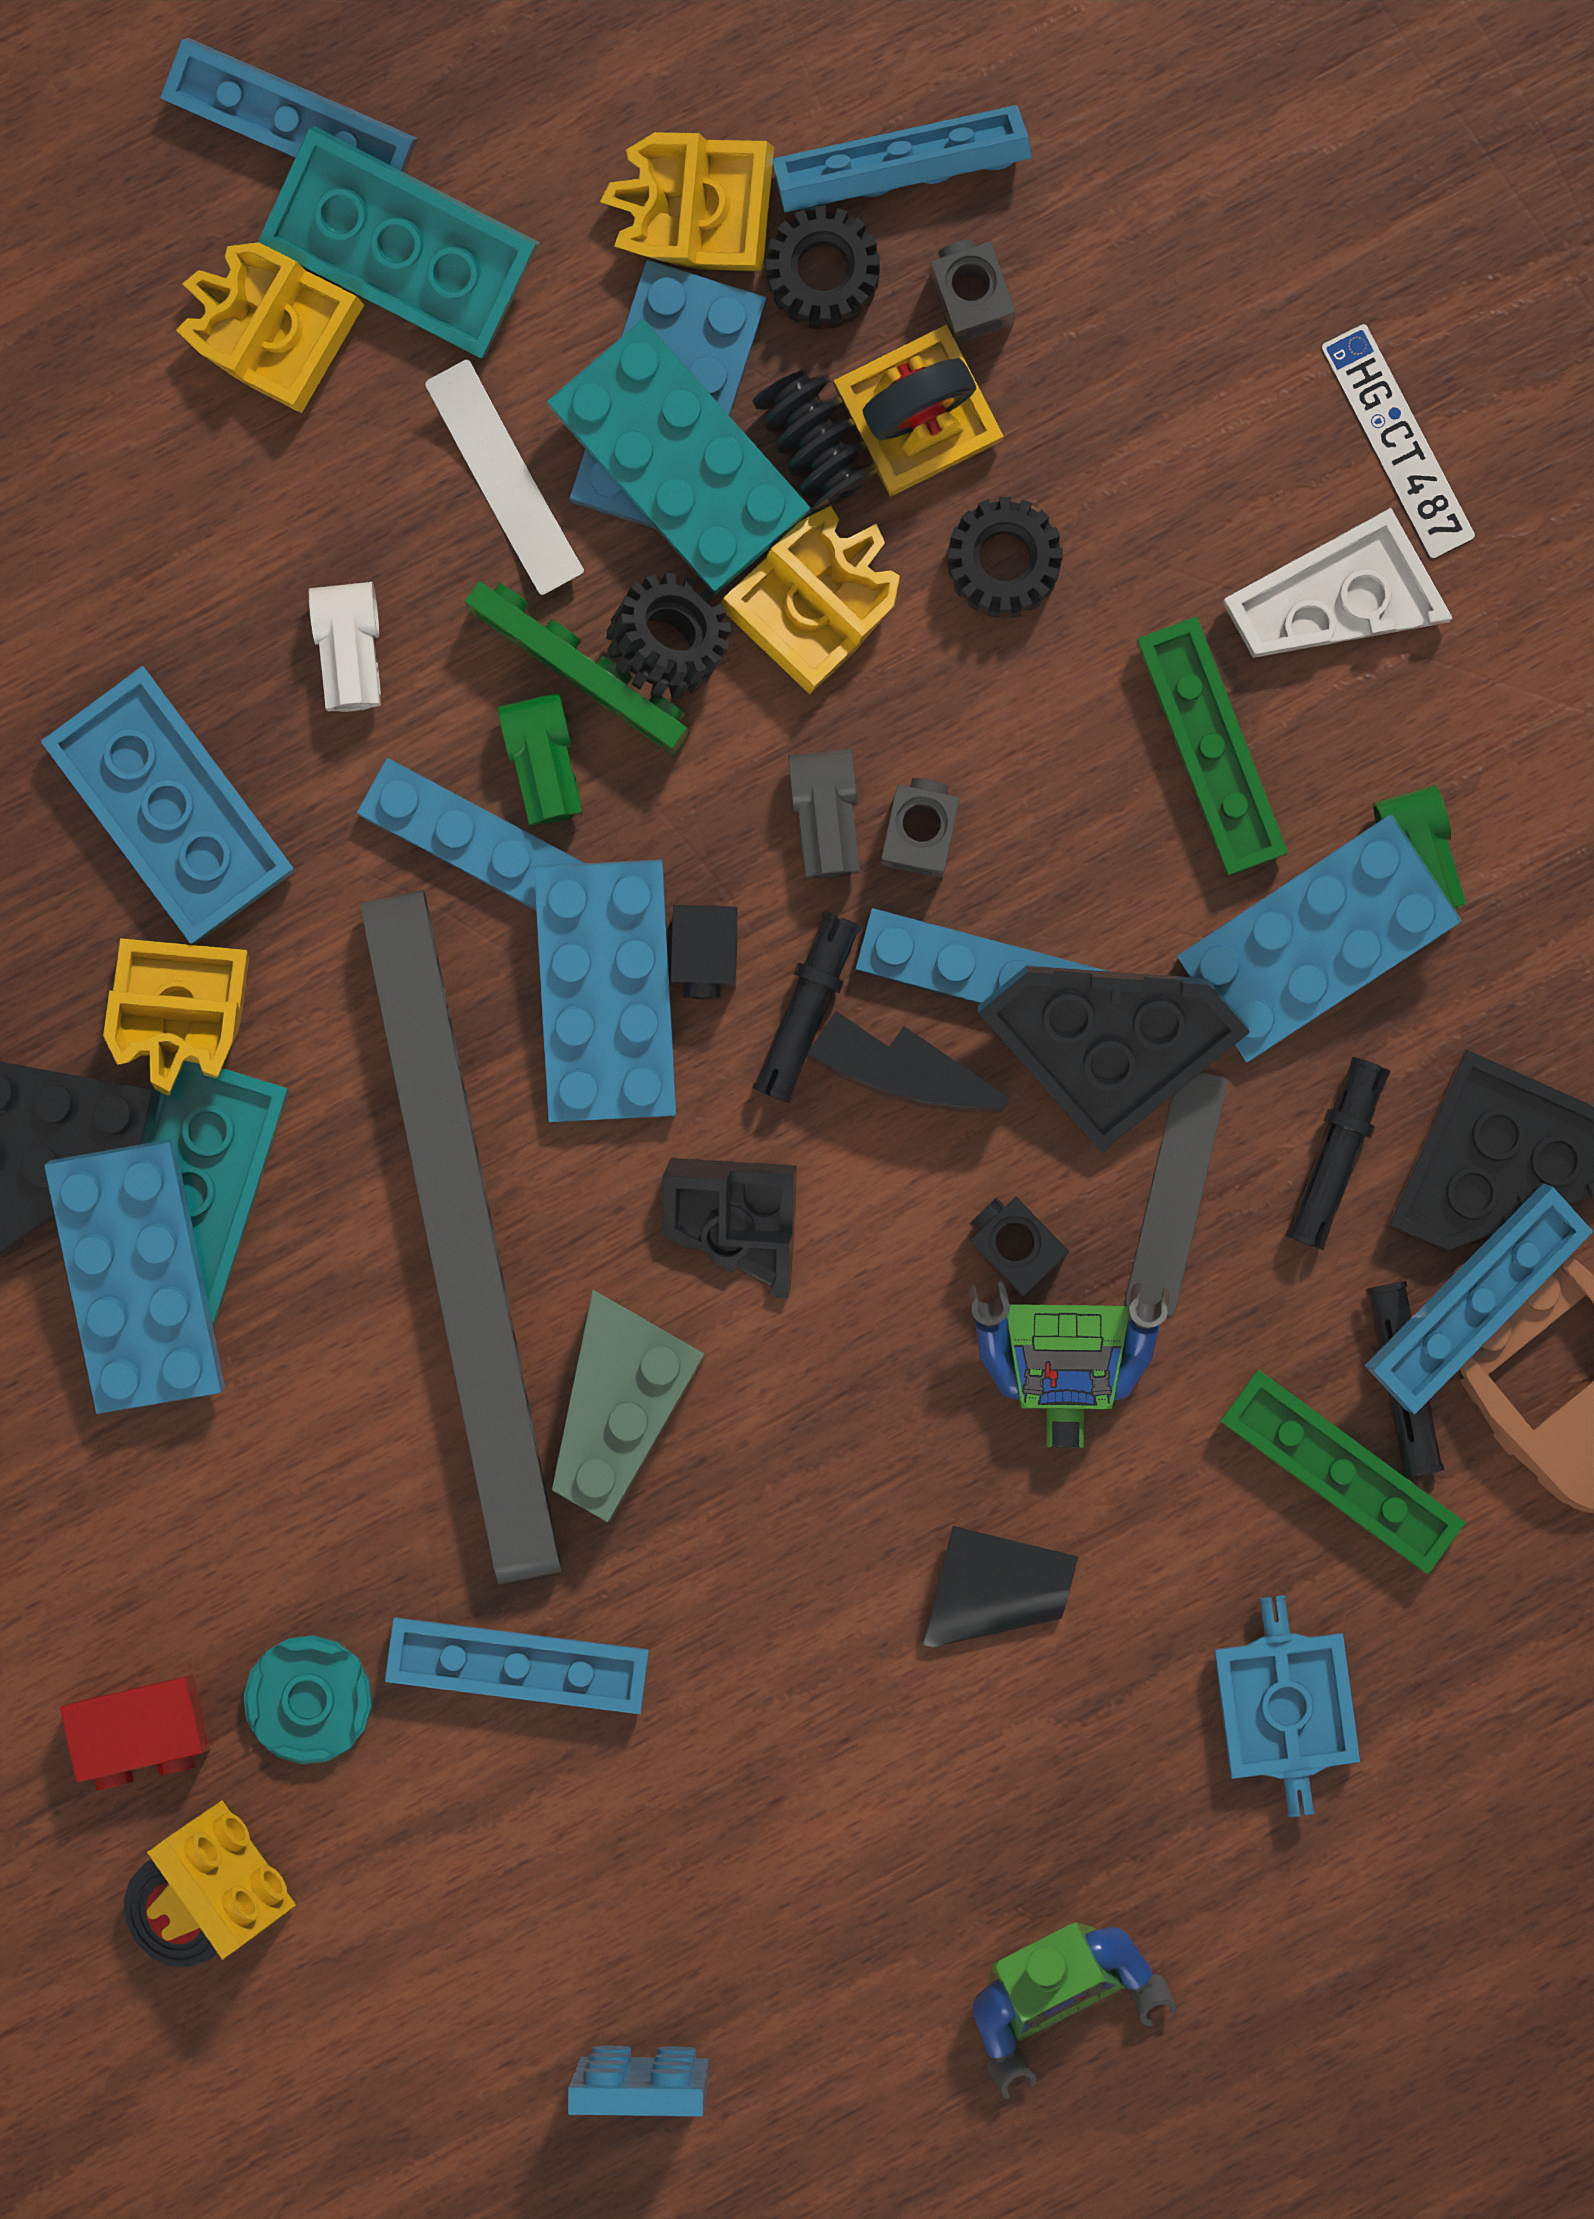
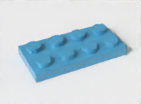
[570,260,767,529]
[41,666,296,945]
[1177,814,1463,1062]
[534,859,677,1122]
[44,1139,226,1414]
[568,2045,709,2116]

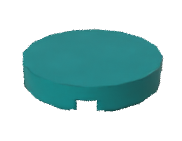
[243,1635,373,1764]

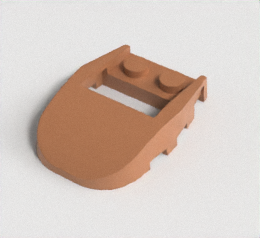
[1460,1255,1594,1513]

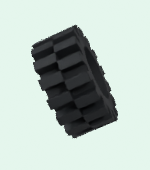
[766,206,880,329]
[947,497,1063,618]
[606,573,731,698]

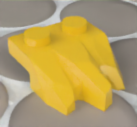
[600,132,774,271]
[176,242,364,413]
[721,506,900,695]
[103,938,249,1096]

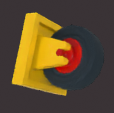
[833,324,1004,497]
[124,1800,296,1967]

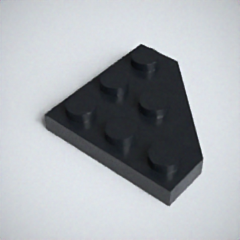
[977,966,1250,1153]
[1387,1050,1594,1252]
[0,1062,161,1258]

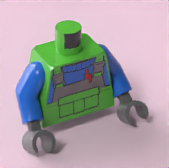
[968,1281,1169,1448]
[973,1922,1177,2099]

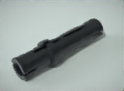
[752,911,862,1103]
[1285,1057,1391,1250]
[1366,1281,1445,1478]

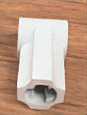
[309,582,381,712]

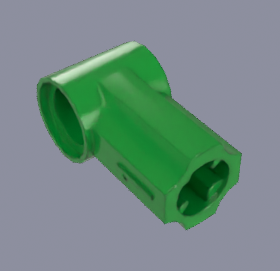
[497,692,583,827]
[1373,785,1466,909]

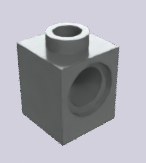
[929,239,1016,345]
[881,778,960,879]

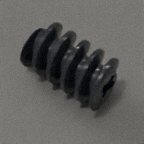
[752,370,879,514]

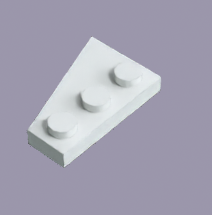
[1222,508,1453,658]

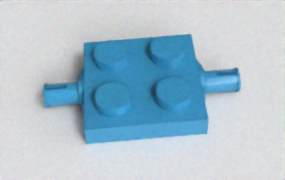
[1213,1595,1360,1817]

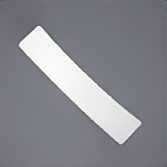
[425,360,584,595]

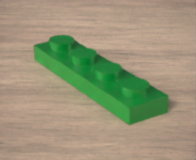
[465,581,689,756]
[1136,616,1288,878]
[1219,1369,1466,1574]

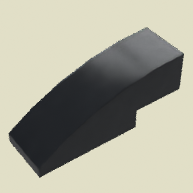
[807,1011,1010,1113]

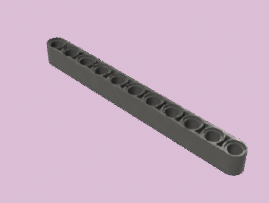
[361,890,562,1585]

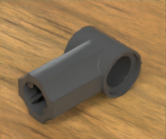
[788,749,860,879]

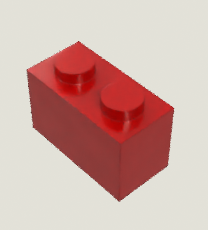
[60,1675,210,1791]

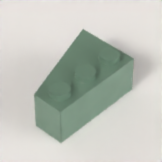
[552,1290,706,1522]

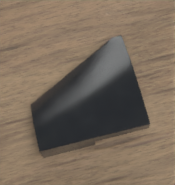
[662,1158,797,1298]
[923,1526,1078,1647]

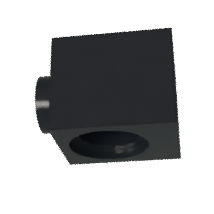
[671,905,738,1000]
[968,1196,1069,1298]

